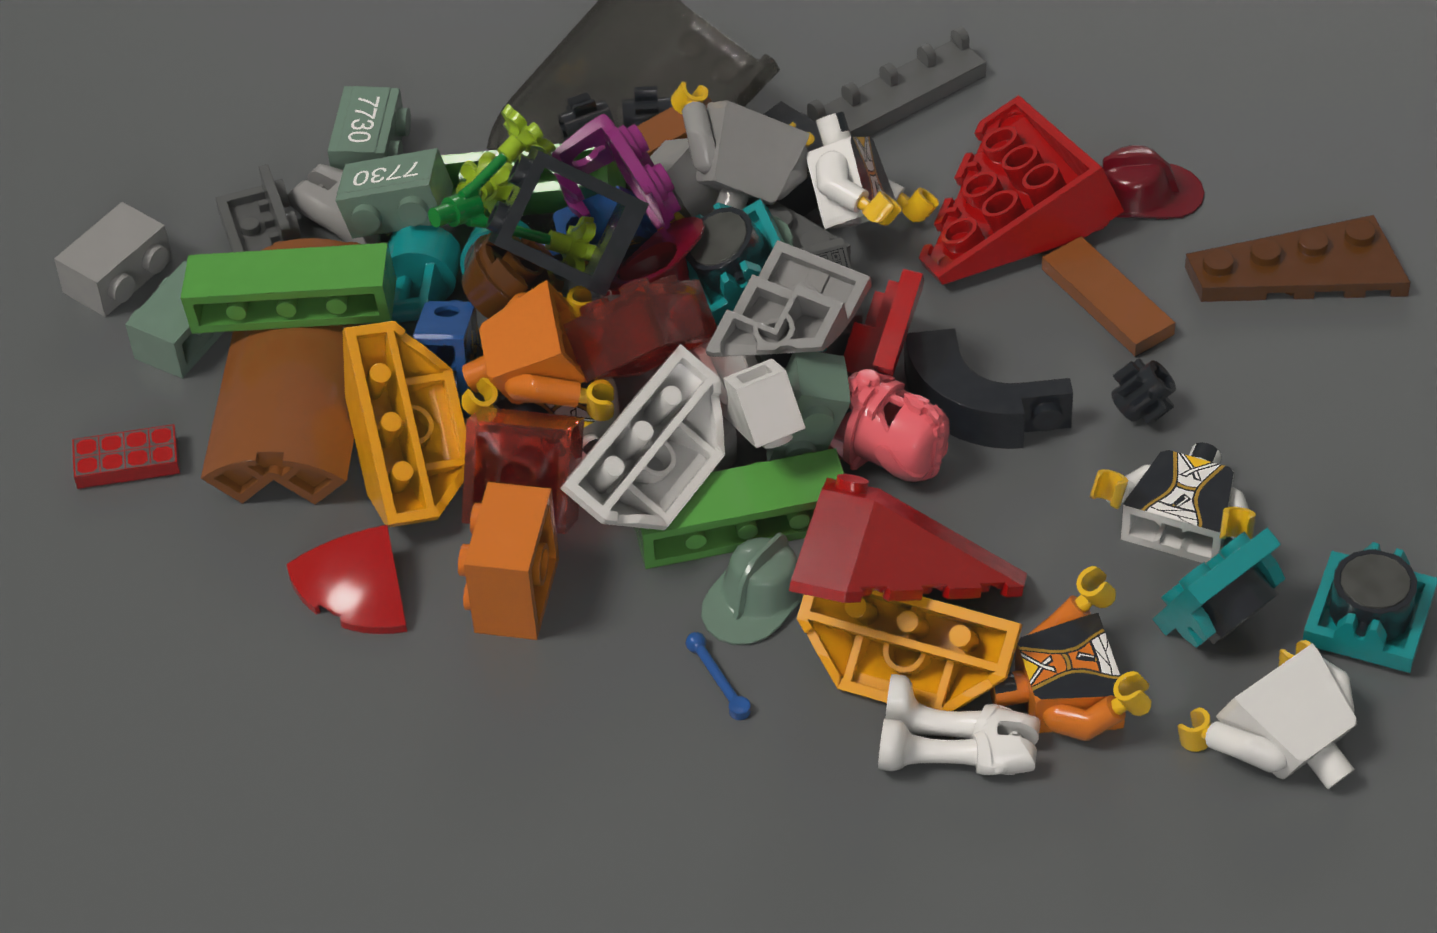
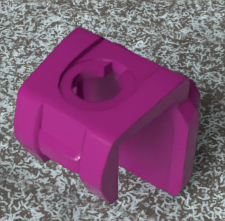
[552,114,681,230]

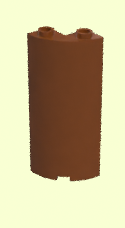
[201,238,374,505]

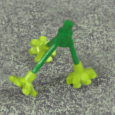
[428,104,596,272]

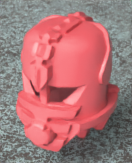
[828,369,950,482]

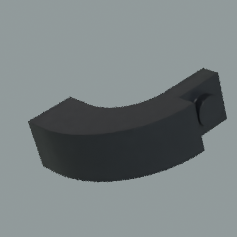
[904,328,1073,449]

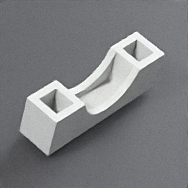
[687,334,805,449]

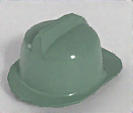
[701,532,804,645]

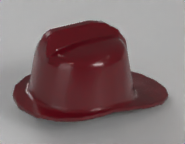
[1102,145,1205,219]
[609,217,705,320]

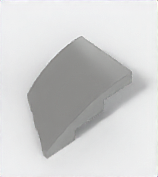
[705,240,872,357]

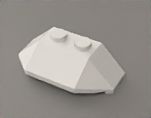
[560,344,725,530]

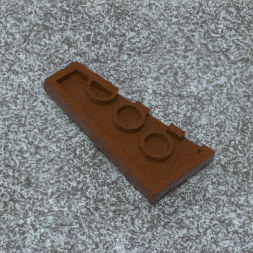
[1185,215,1411,302]

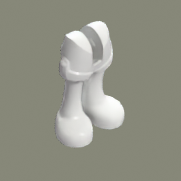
[878,674,1040,775]

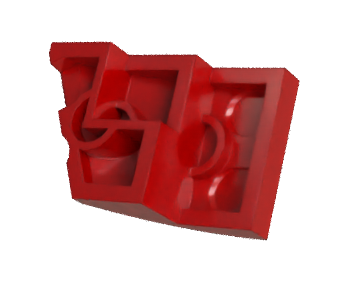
[844,269,924,377]

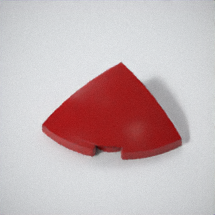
[286,525,407,634]

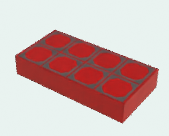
[72,424,180,489]

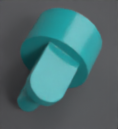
[388,225,462,323]

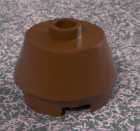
[462,231,564,319]

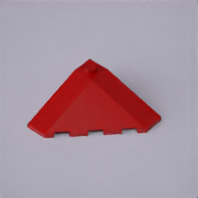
[918,95,1124,285]
[789,474,1027,603]

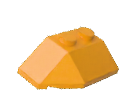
[342,321,475,528]
[797,589,1022,711]

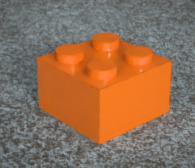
[458,482,559,640]

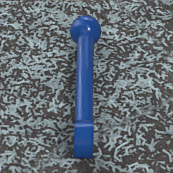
[685,632,751,721]

